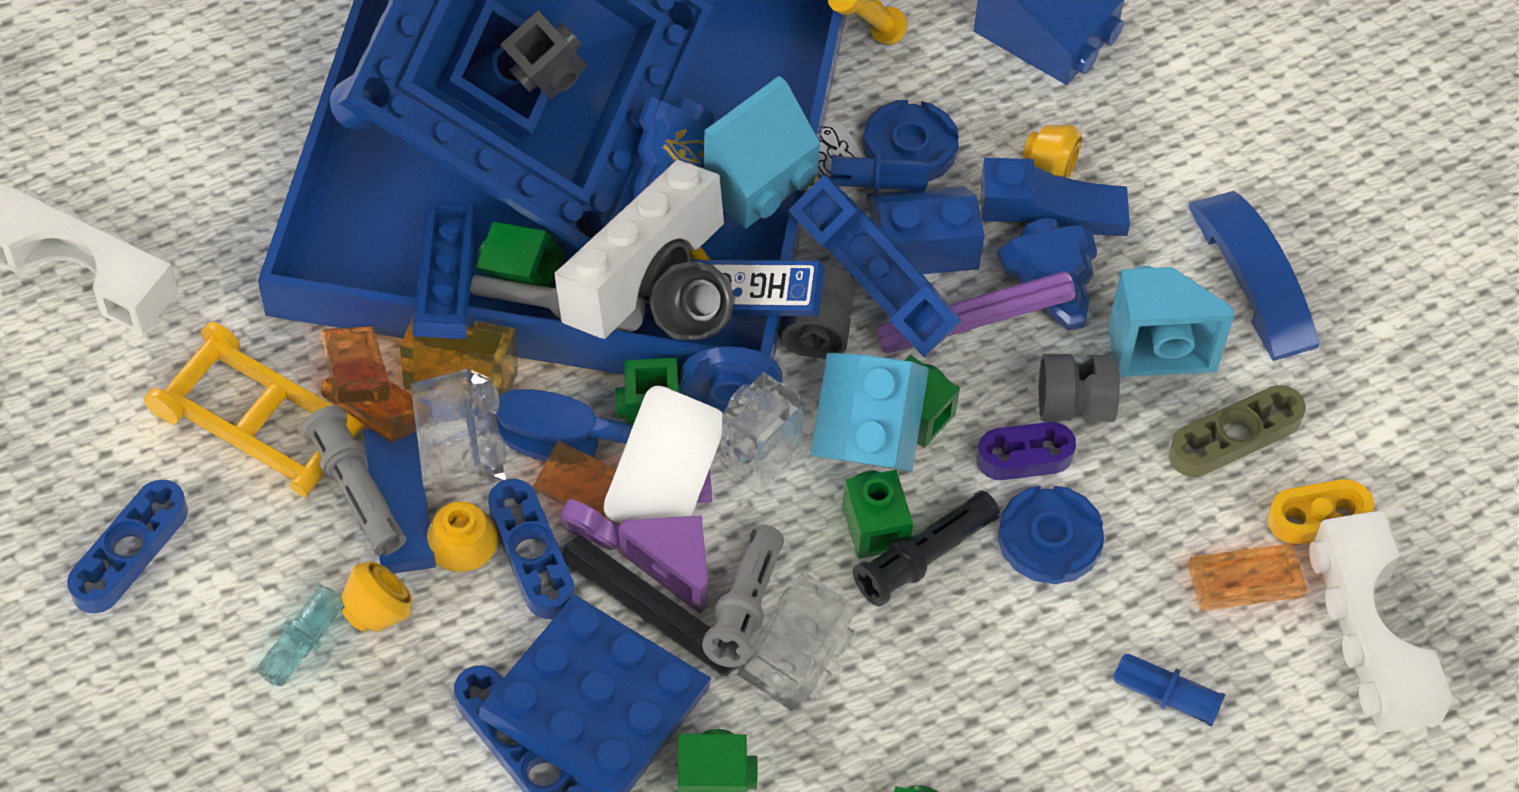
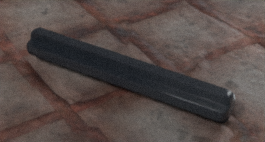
[562,536,737,676]

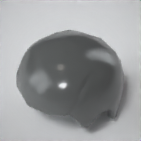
[649,261,736,340]

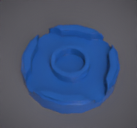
[862,100,959,182]
[679,347,782,419]
[998,485,1104,584]

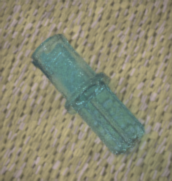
[257,585,345,687]

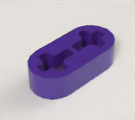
[976,422,1076,480]

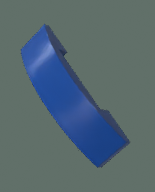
[788,175,962,358]
[1188,191,1320,361]

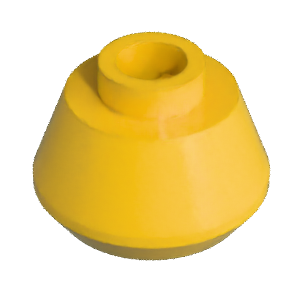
[1022,125,1083,178]
[427,501,498,572]
[341,561,413,632]

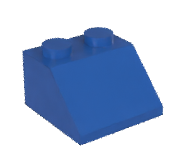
[867,186,985,274]

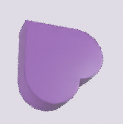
[559,499,619,550]

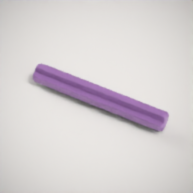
[877,271,1076,354]

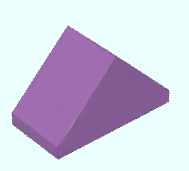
[618,515,708,614]

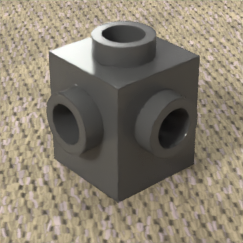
[500,10,588,100]

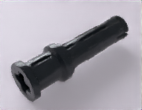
[853,490,1000,607]

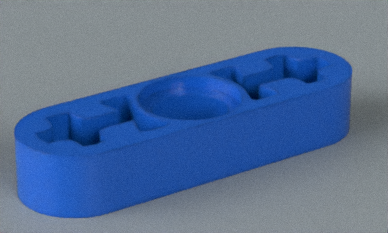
[488,479,574,619]
[67,480,188,613]

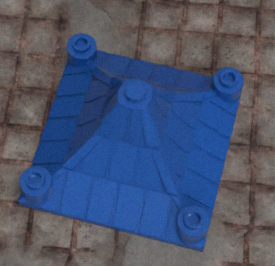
[330,0,714,260]

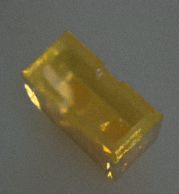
[400,315,518,407]

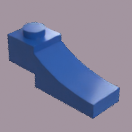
[981,158,1130,236]

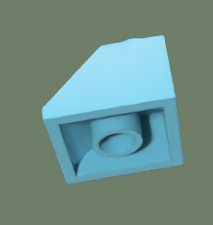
[704,76,820,229]
[1108,266,1234,377]
[810,353,929,472]

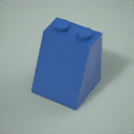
[973,0,1124,85]

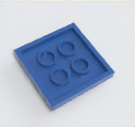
[478,594,711,792]

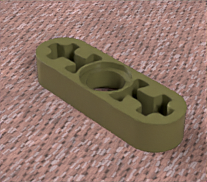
[1169,385,1306,477]

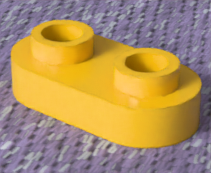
[1267,479,1374,544]

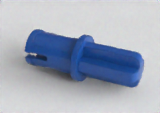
[831,154,929,193]
[1114,654,1226,727]

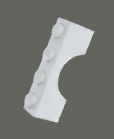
[554,160,724,339]
[0,183,178,335]
[1309,510,1454,734]

